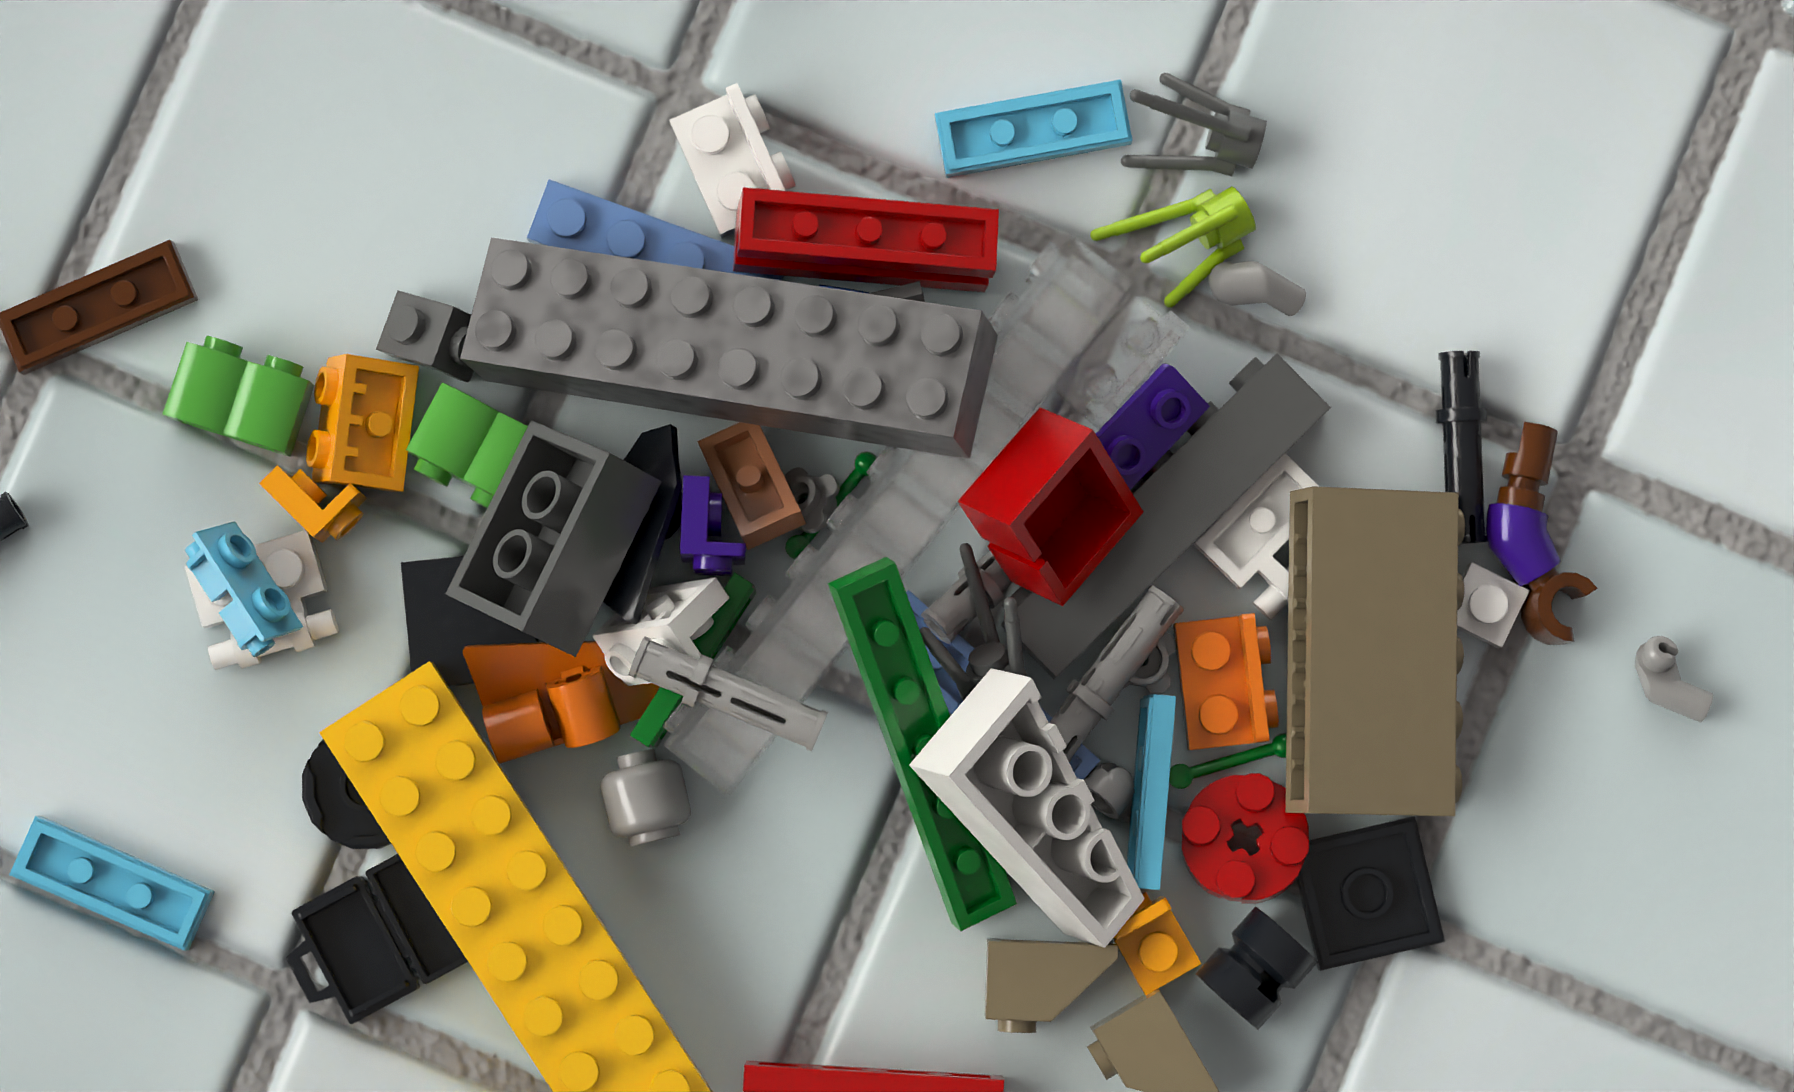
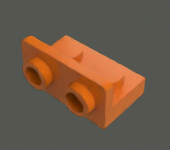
[1173,613,1279,751]

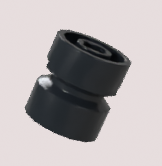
[1195,907,1318,1030]

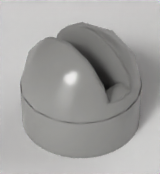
[1084,762,1135,819]

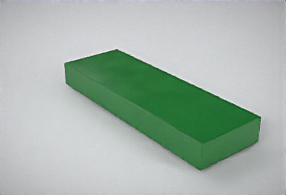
[630,572,757,749]

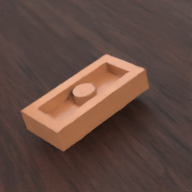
[697,422,806,550]

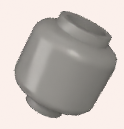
[600,749,691,846]

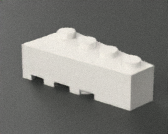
[909,668,1145,948]

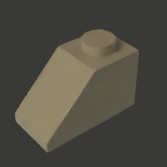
[984,939,1118,1033]
[1087,989,1219,1092]

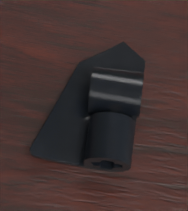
[603,424,682,624]

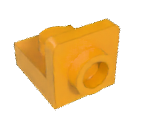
[259,465,367,543]
[1113,892,1202,995]

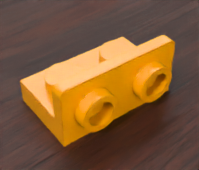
[306,354,419,492]

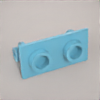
[185,521,303,657]

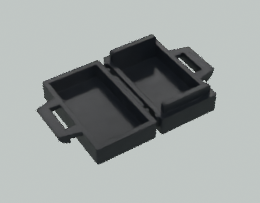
[286,854,468,1024]

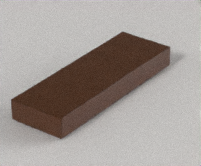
[0,240,198,375]

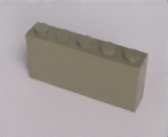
[1285,486,1465,816]

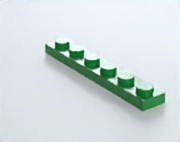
[828,557,1017,931]

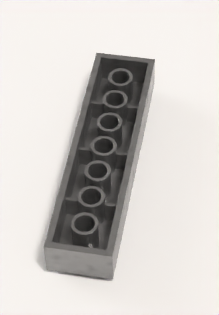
[460,237,998,459]

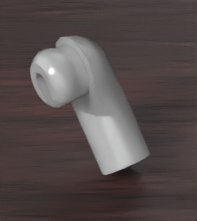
[1209,261,1306,316]
[1635,636,1713,722]

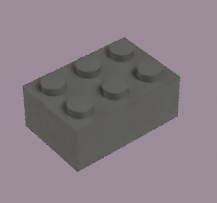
[446,420,662,657]

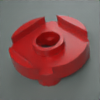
[1181,773,1309,904]

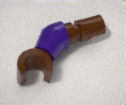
[1486,422,1598,645]

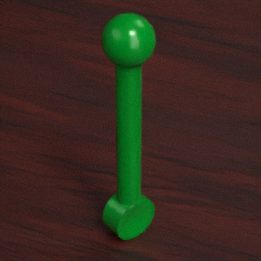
[785,451,879,560]
[1169,733,1287,789]

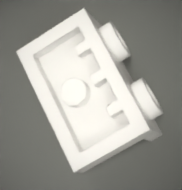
[669,83,796,238]
[592,577,729,686]

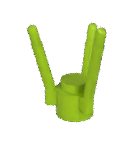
[1090,186,1256,308]

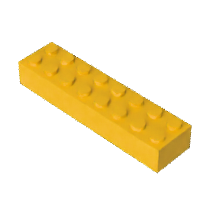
[319,661,713,1092]

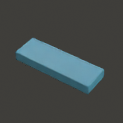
[935,79,1133,178]
[1127,694,1176,890]
[9,816,215,951]

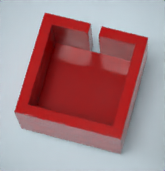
[957,407,1144,606]

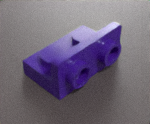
[1096,363,1210,490]
[680,475,746,576]

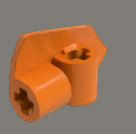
[462,641,659,764]

